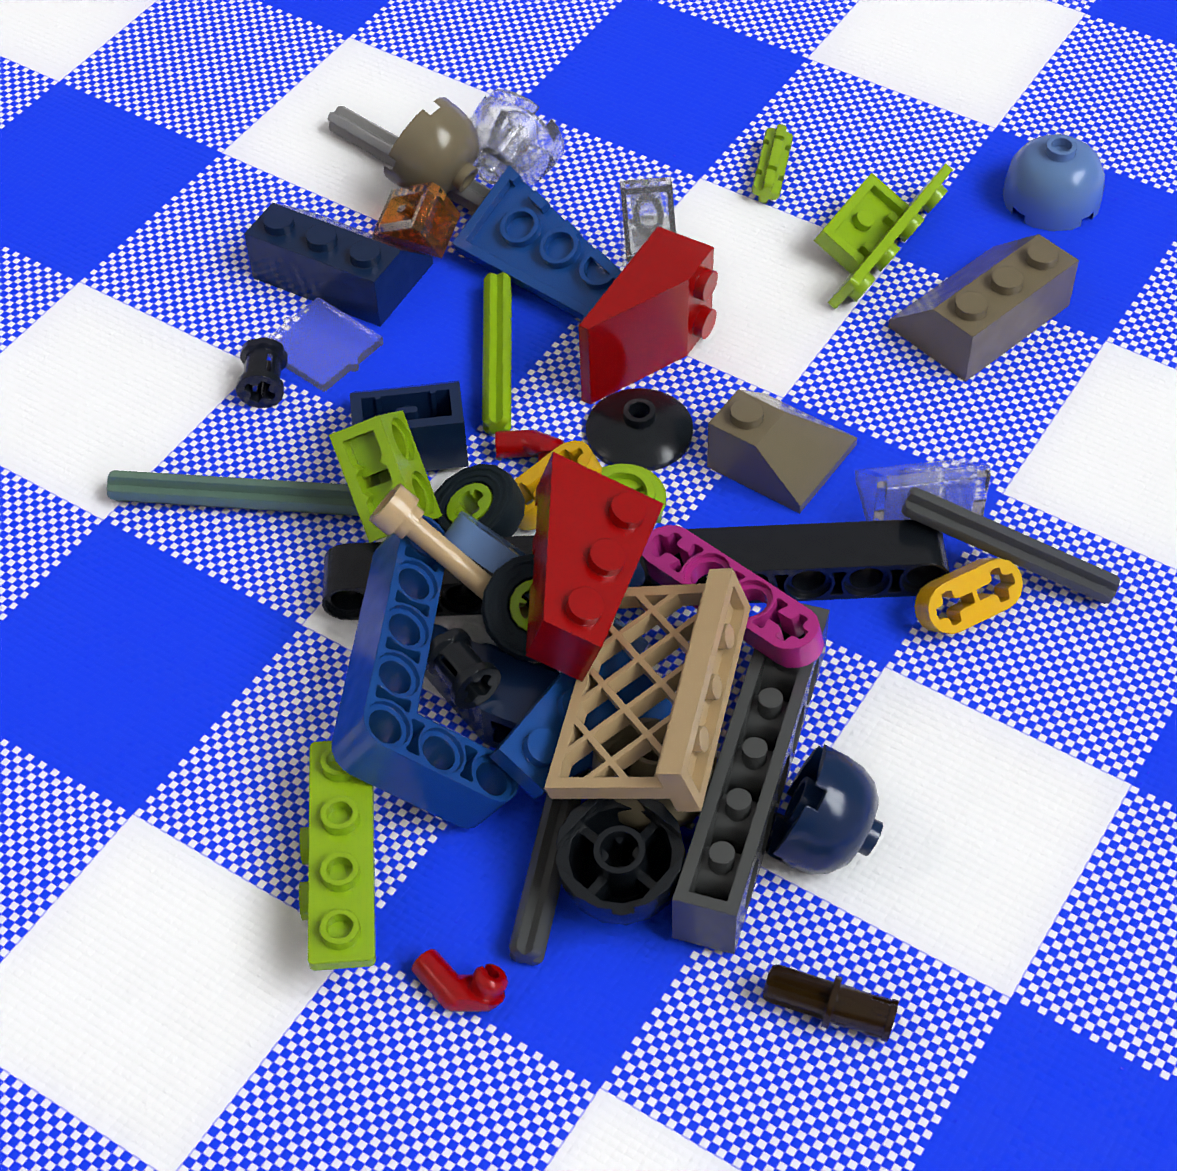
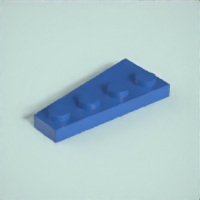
[452,165,622,321]

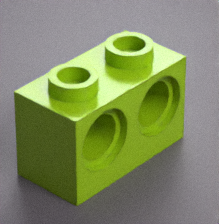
[329,410,442,543]

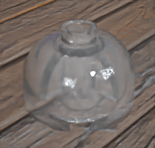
[469,89,564,186]

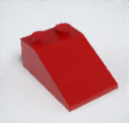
[579,226,718,404]

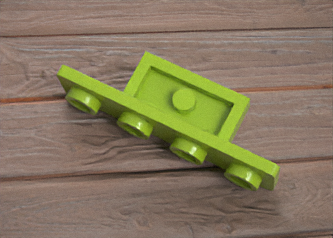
[813,163,953,309]
[299,741,376,971]

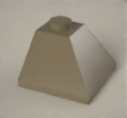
[707,389,857,514]

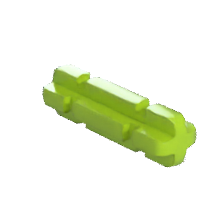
[752,124,793,204]

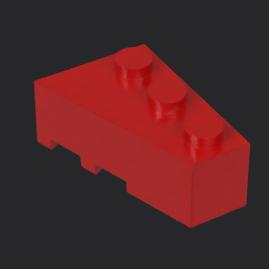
[526,452,664,682]

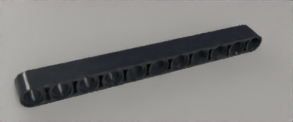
[322,519,950,620]

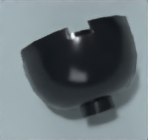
[556,799,686,925]

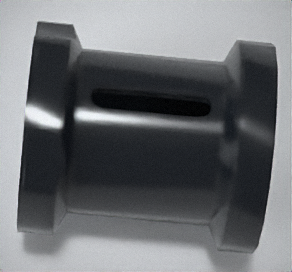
[236,337,288,408]
[426,628,501,709]

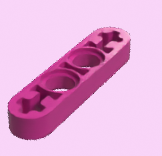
[642,525,824,668]

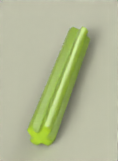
[482,272,512,435]

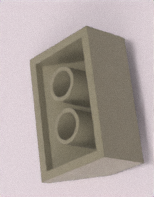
[888,234,1079,382]

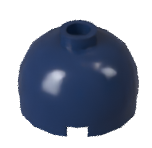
[766,744,883,874]

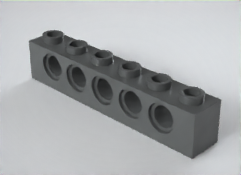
[672,603,830,954]

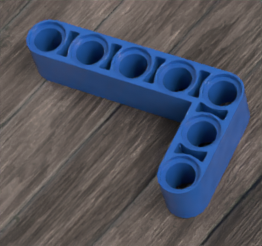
[332,515,519,829]

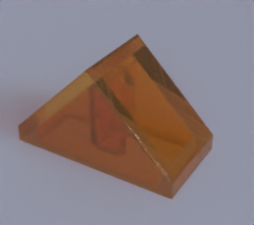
[373,182,461,259]

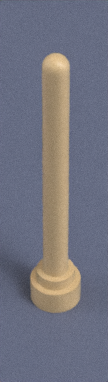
[369,483,529,619]

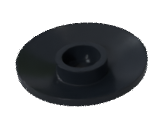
[586,388,693,471]

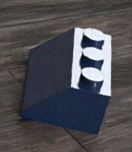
[244,203,433,327]

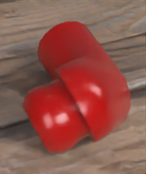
[495,430,565,461]
[411,949,508,1012]

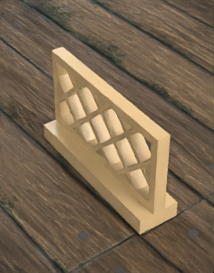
[544,568,751,812]

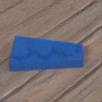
[489,650,673,799]

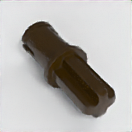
[763,964,899,1042]

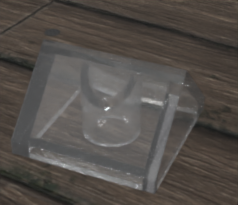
[855,458,991,521]

